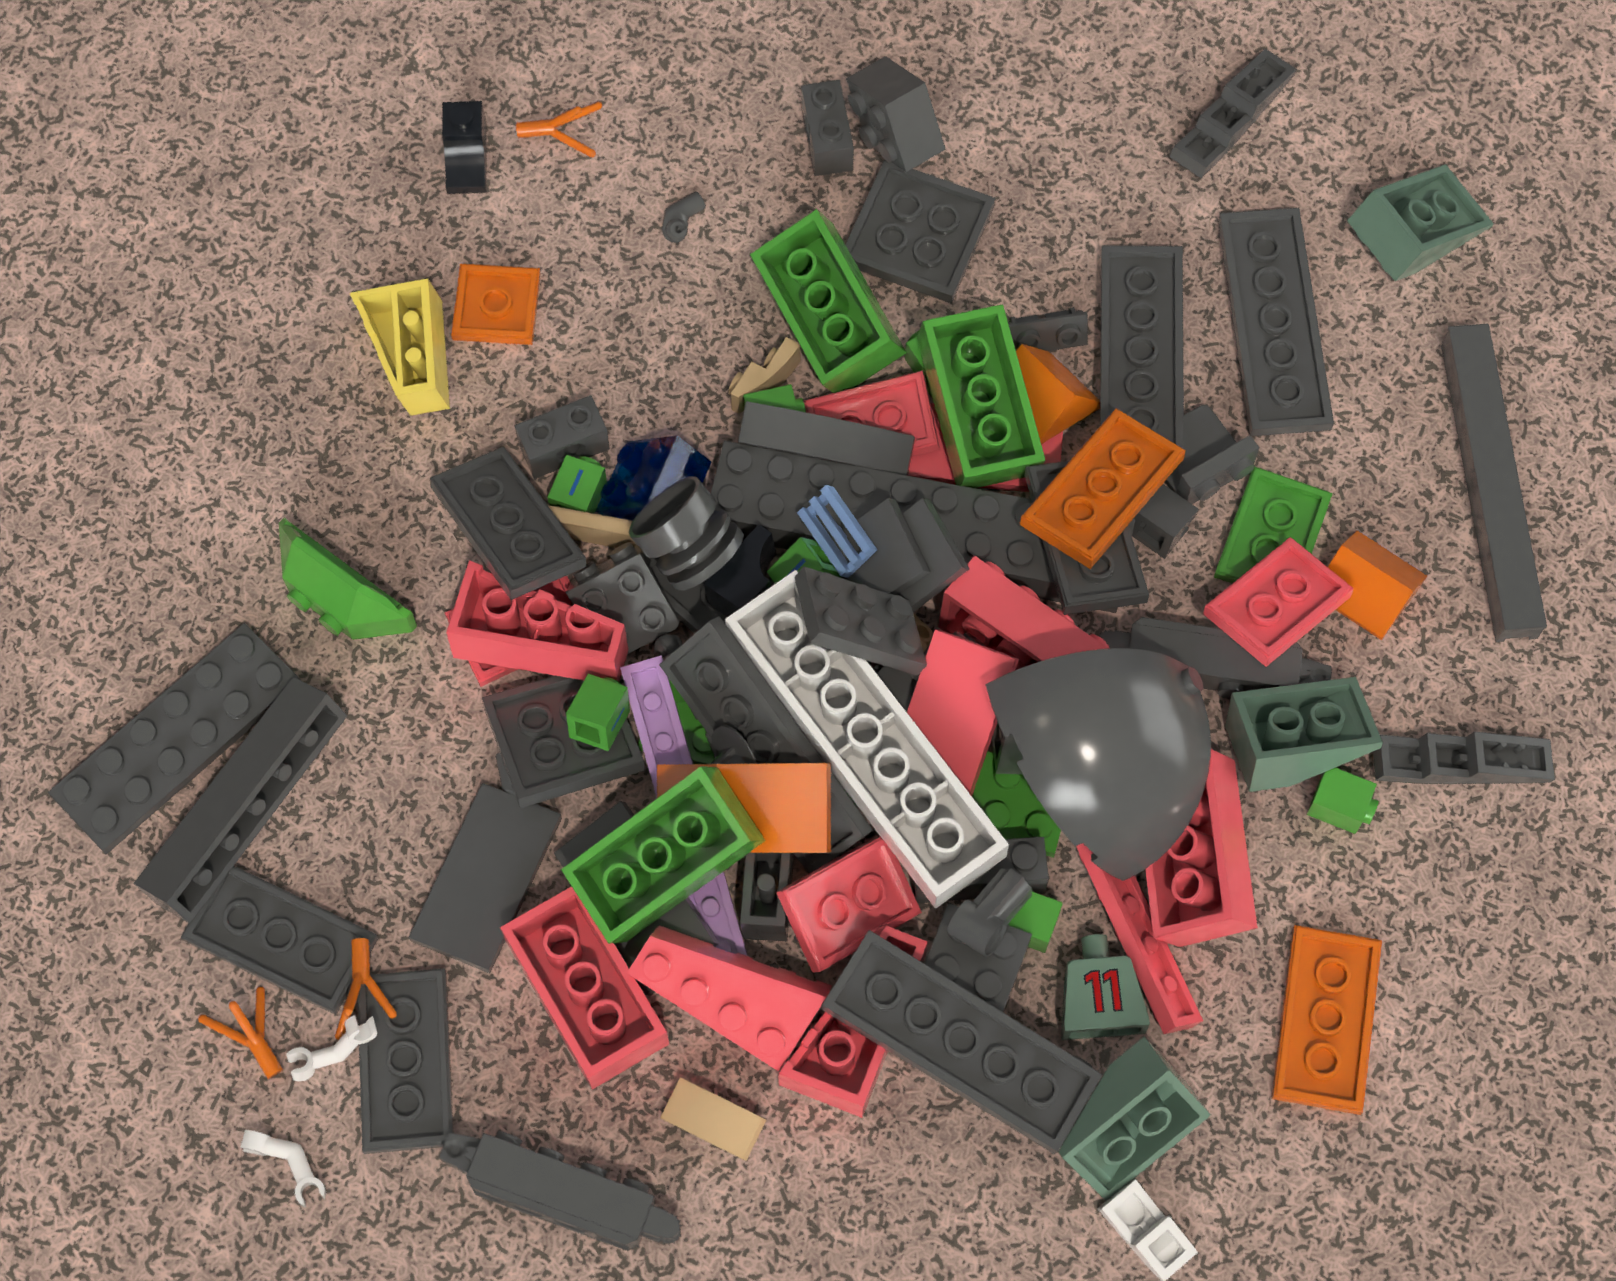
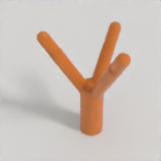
[516,102,603,157]
[335,938,397,1040]
[198,986,283,1079]

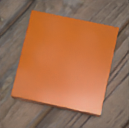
[451,264,541,345]

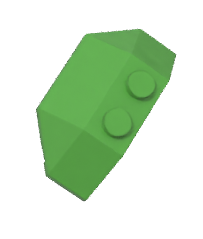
[279,517,417,640]

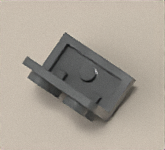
[1165,405,1260,504]
[566,542,679,654]

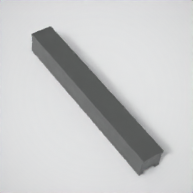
[1441,323,1547,642]

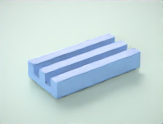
[797,485,877,578]

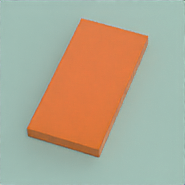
[1020,408,1186,569]
[657,763,831,853]
[1272,925,1382,1115]

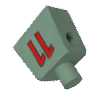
[1061,934,1150,1040]

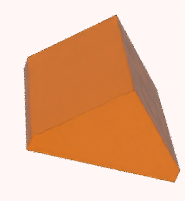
[1016,344,1100,444]
[1328,530,1427,640]

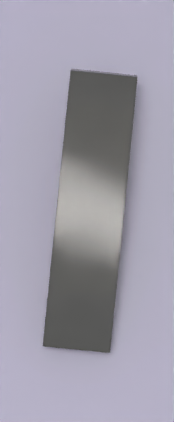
[1170,49,1297,179]
[738,401,915,476]
[1373,731,1555,784]

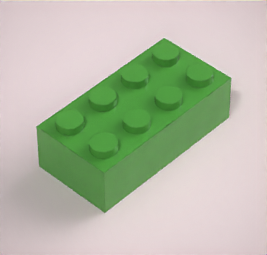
[750,209,907,393]
[917,304,1046,488]
[561,766,766,944]

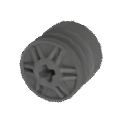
[628,477,744,591]

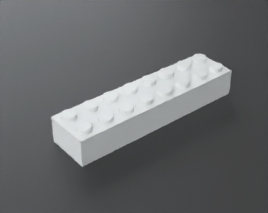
[725,570,1009,909]

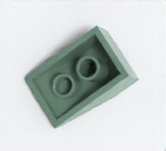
[1347,164,1494,281]
[1225,677,1383,792]
[1058,1036,1211,1201]

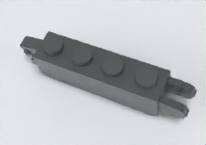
[1099,617,1332,699]
[439,1131,681,1251]

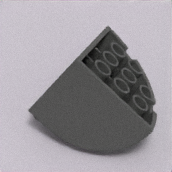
[986,648,1211,881]

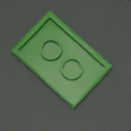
[1214,467,1333,584]

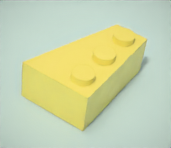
[350,278,450,416]

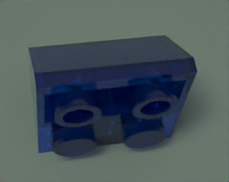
[595,435,712,521]

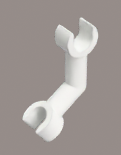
[286,1015,377,1081]
[240,1130,326,1208]

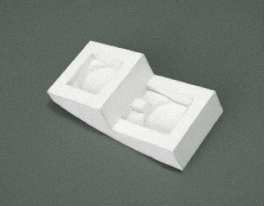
[1097,1179,1198,1281]

